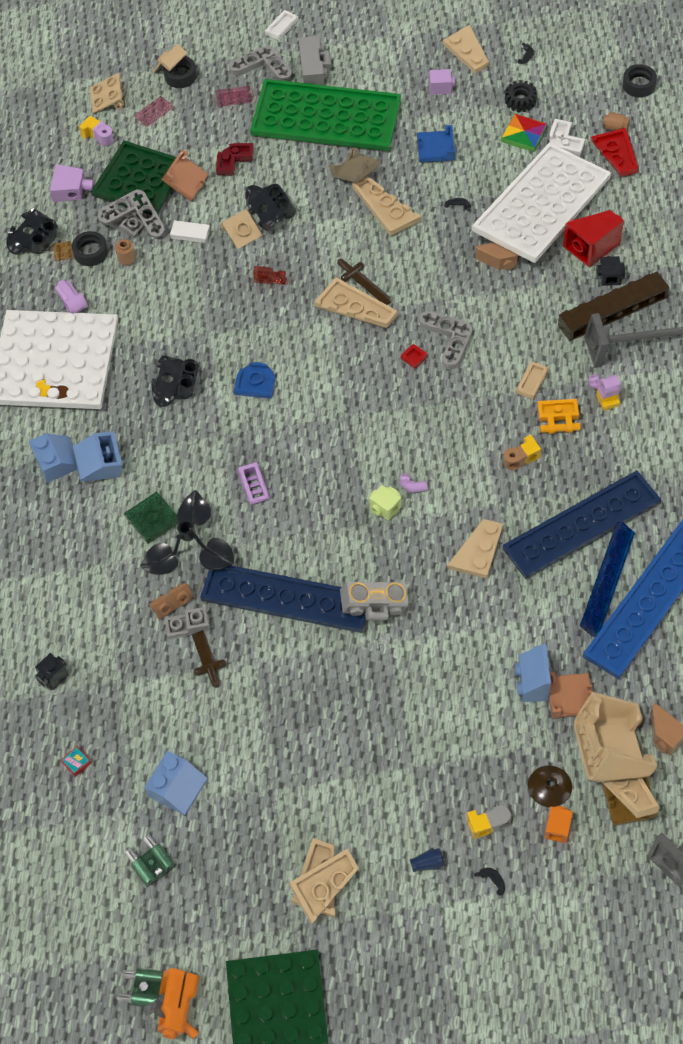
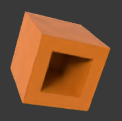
[544,806,573,843]

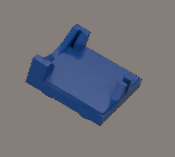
[417,125,455,162]

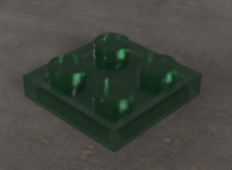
[124,491,179,544]

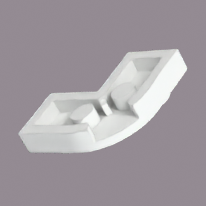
[549,119,585,157]

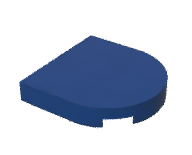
[233,362,275,399]

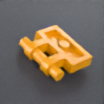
[537,399,580,434]

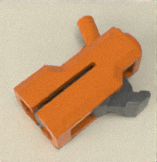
[144,968,199,1039]

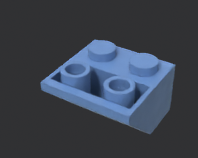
[73,431,122,482]

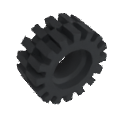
[505,80,537,113]

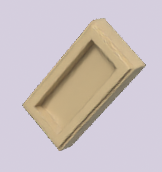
[516,361,549,400]

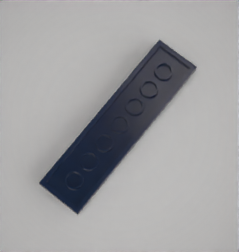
[502,470,661,579]
[200,565,366,633]

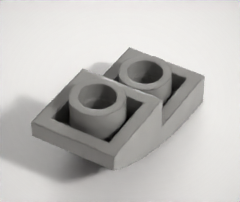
[104,207,144,237]
[165,607,209,639]

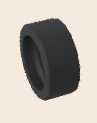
[163,56,197,88]
[622,64,657,98]
[72,231,108,267]

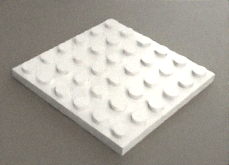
[0,310,118,409]

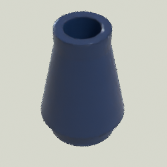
[410,847,445,872]

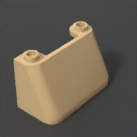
[574,692,657,782]

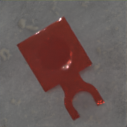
[253,266,287,285]

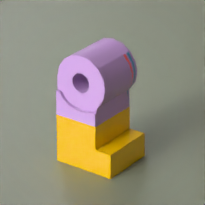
[79,116,114,146]
[596,375,621,411]

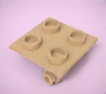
[90,73,124,113]

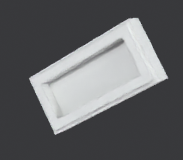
[265,10,299,40]
[170,220,210,243]

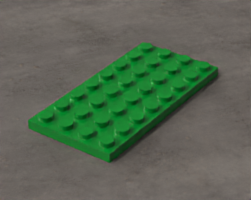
[250,79,401,151]

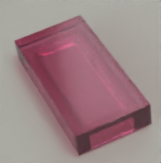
[215,86,252,107]
[135,96,173,127]

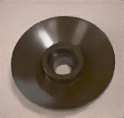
[528,765,572,807]

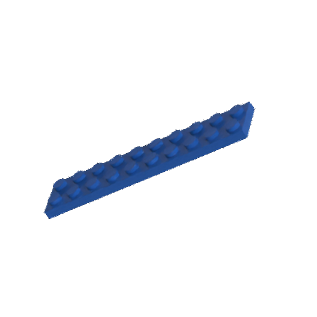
[583,519,683,680]

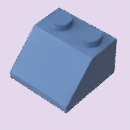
[29,433,78,483]
[515,644,551,702]
[144,751,207,815]

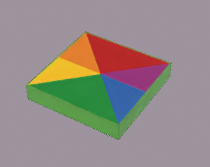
[501,113,548,152]

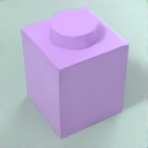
[429,69,455,95]

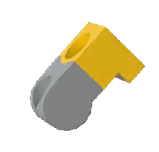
[466,805,511,839]

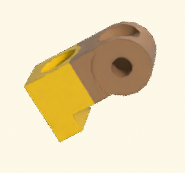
[503,435,541,470]

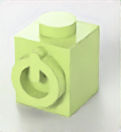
[369,485,401,521]

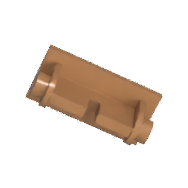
[149,583,194,620]

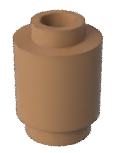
[602,112,630,131]
[115,239,136,265]

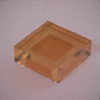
[53,241,73,261]

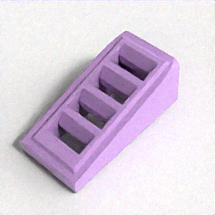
[238,462,270,505]

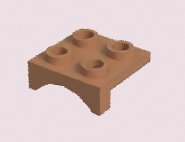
[161,149,209,201]
[549,672,593,718]

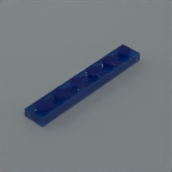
[580,521,635,637]

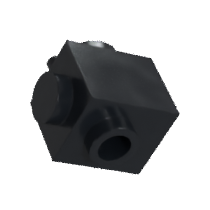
[596,256,625,286]
[34,653,69,690]

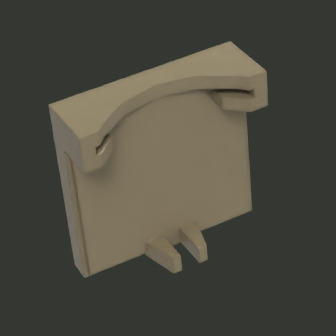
[329,148,381,183]

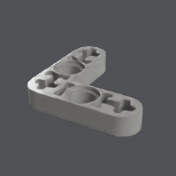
[229,46,292,81]
[98,190,165,239]
[419,311,472,370]

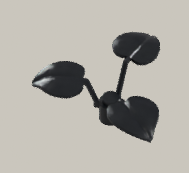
[140,490,234,575]

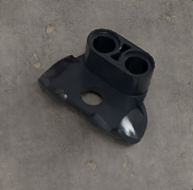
[245,183,296,231]
[6,209,57,255]
[151,355,199,407]

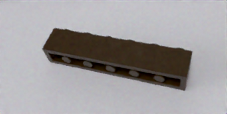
[558,271,669,342]

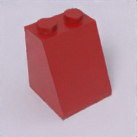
[563,210,624,268]

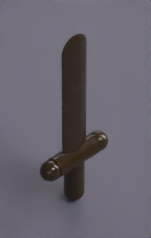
[337,258,392,305]
[191,630,226,688]

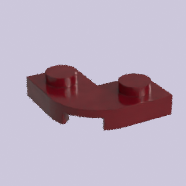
[216,143,254,175]

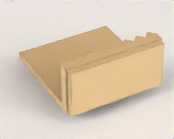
[153,44,187,73]
[220,209,262,249]

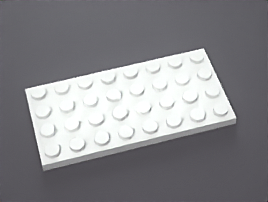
[472,142,611,263]

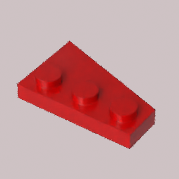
[591,128,639,177]

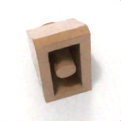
[475,242,518,270]
[650,703,683,756]

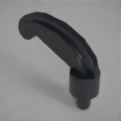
[517,43,534,64]
[444,198,471,212]
[474,867,505,896]

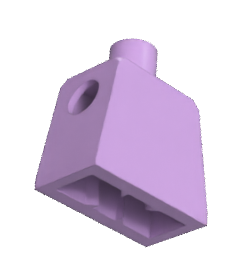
[50,164,94,202]

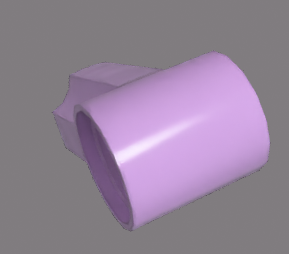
[55,280,88,314]

